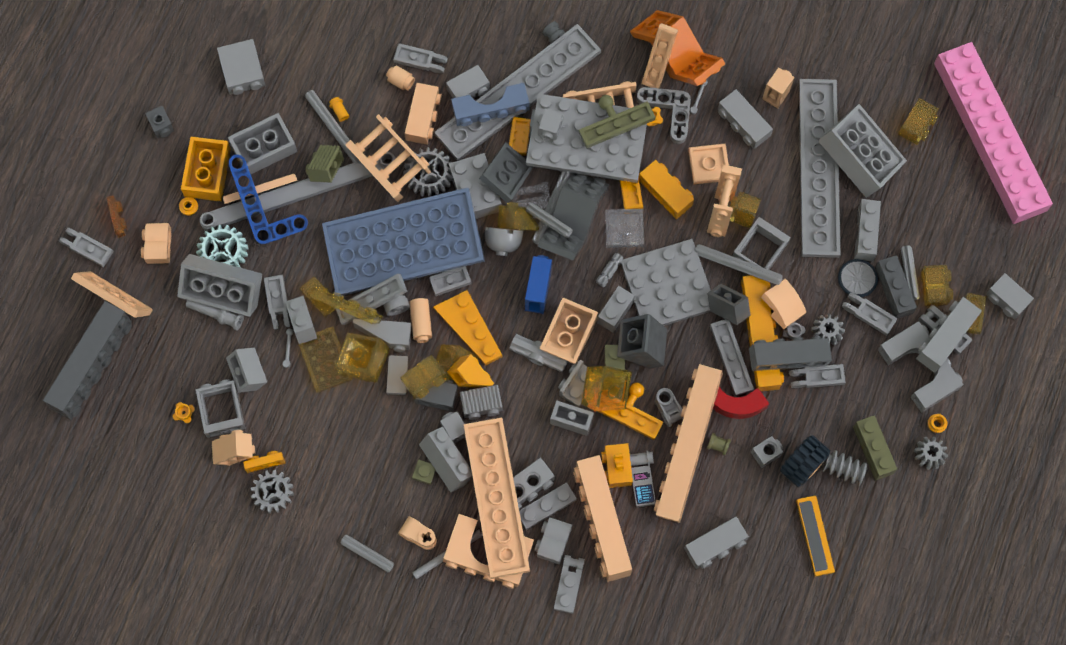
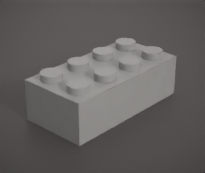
[177,254,262,317]

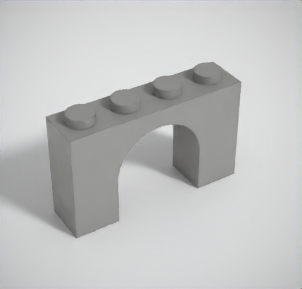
[878,321,964,413]

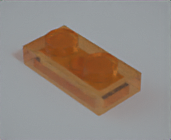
[106,195,127,238]

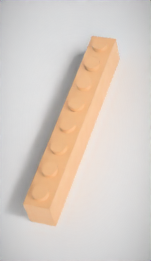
[654,364,723,523]

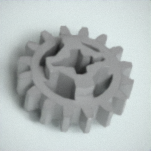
[251,470,294,513]

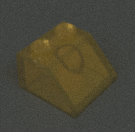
[335,333,390,383]
[581,366,632,411]

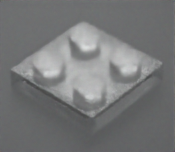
[605,209,644,248]

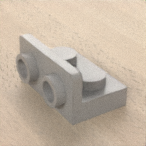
[558,360,600,408]

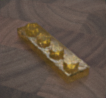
[306,285,382,324]

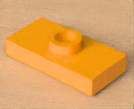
[509,117,531,156]
[619,178,643,212]

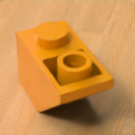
[447,354,494,388]

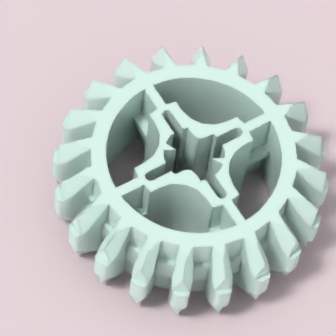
[196,225,248,268]

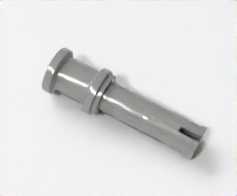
[186,300,244,331]

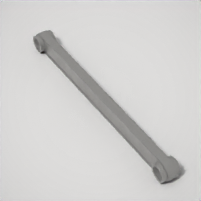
[200,152,395,231]

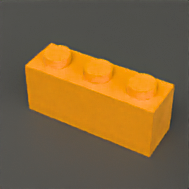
[638,160,694,220]

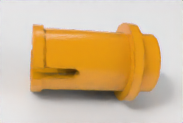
[329,97,350,122]

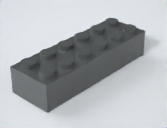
[43,301,132,421]

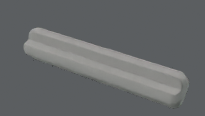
[526,203,573,238]
[901,245,920,300]
[340,535,394,572]

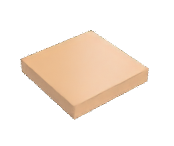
[688,144,729,185]

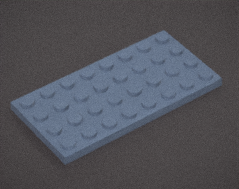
[322,188,485,297]

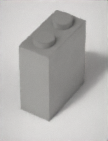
[217,39,266,95]

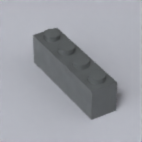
[749,336,832,371]

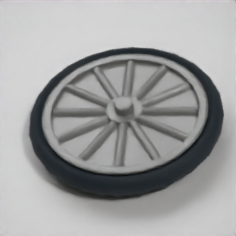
[838,259,878,297]

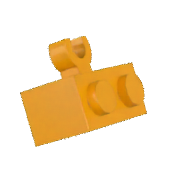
[601,443,633,488]

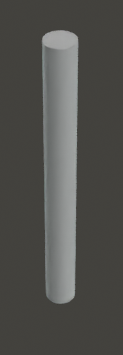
[412,529,482,579]

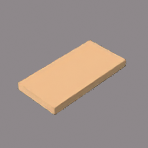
[71,271,152,318]

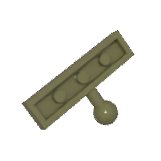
[579,95,656,148]

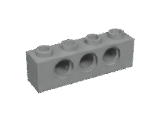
[477,457,555,510]

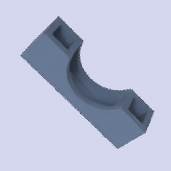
[451,83,529,126]

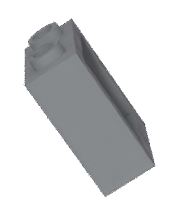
[733,217,791,270]
[195,379,246,438]

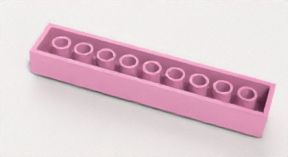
[934,42,1053,224]

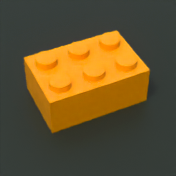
[181,137,231,201]

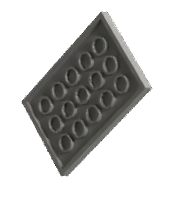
[526,94,647,183]

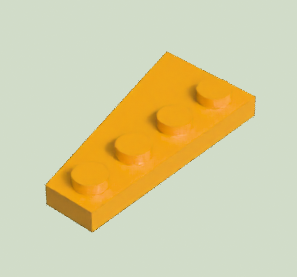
[433,290,502,366]

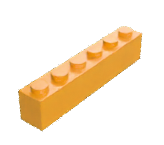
[741,276,784,391]

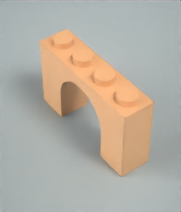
[443,514,534,589]

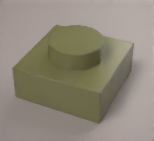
[412,459,436,485]

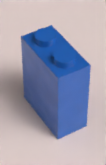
[525,255,552,314]

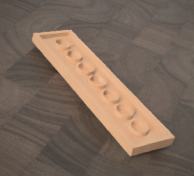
[463,418,530,579]

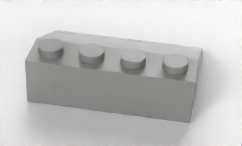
[818,104,907,198]

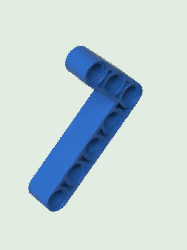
[229,155,308,244]

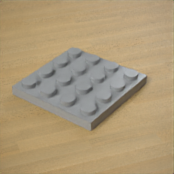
[621,239,711,326]

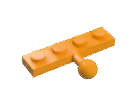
[585,383,663,440]

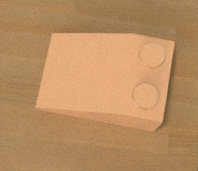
[540,298,598,364]

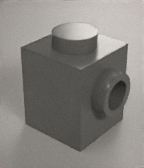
[145,106,174,139]

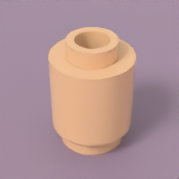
[386,65,415,91]

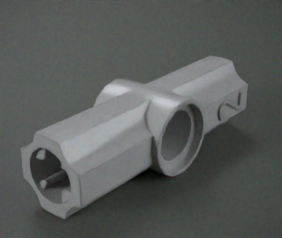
[510,334,568,372]

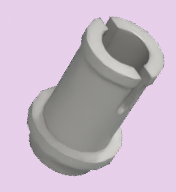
[630,450,654,466]

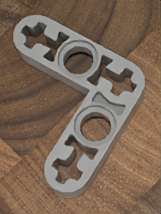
[637,87,691,144]

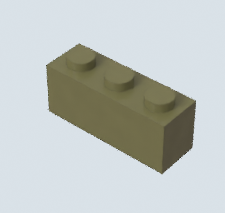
[853,415,897,481]

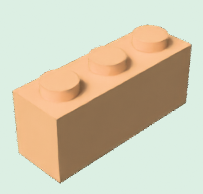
[405,83,442,145]

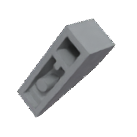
[353,318,412,352]

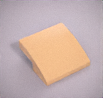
[761,279,807,329]

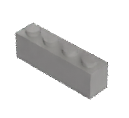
[916,297,982,373]

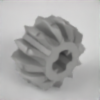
[811,314,845,346]
[914,437,948,470]

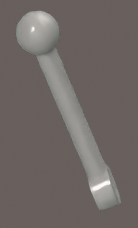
[690,80,708,114]
[283,329,294,368]

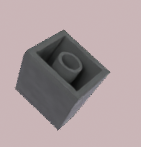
[617,314,667,369]

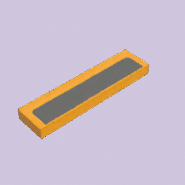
[796,496,835,577]

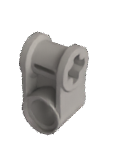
[655,388,684,427]

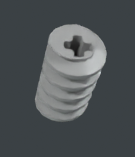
[823,450,867,486]

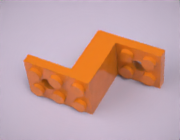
[630,10,725,86]

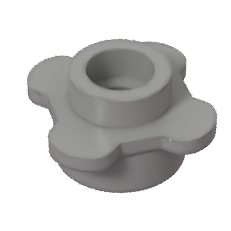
[783,322,806,339]

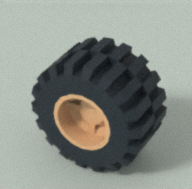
[780,435,831,487]

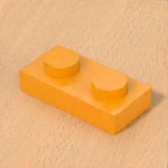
[243,451,285,473]

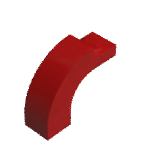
[713,387,769,419]

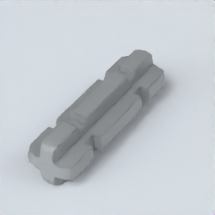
[596,253,623,287]

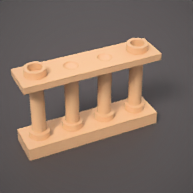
[563,81,636,108]
[345,114,431,202]
[707,164,742,237]

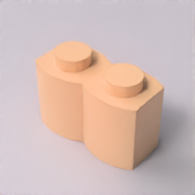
[141,223,171,264]

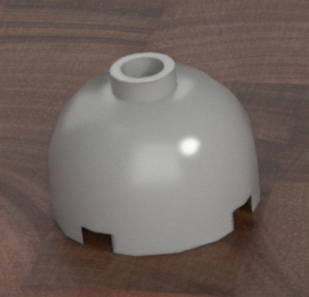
[485,227,523,256]

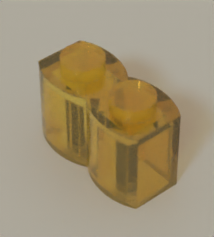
[921,265,953,306]
[400,355,446,399]

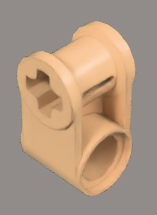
[398,516,437,550]

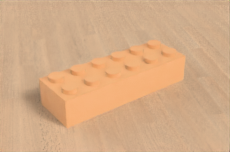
[573,455,632,582]

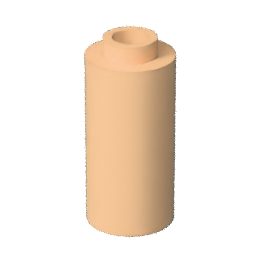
[409,298,432,343]

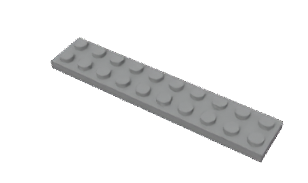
[434,24,601,161]
[799,79,840,258]

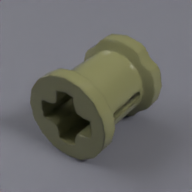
[707,433,731,456]

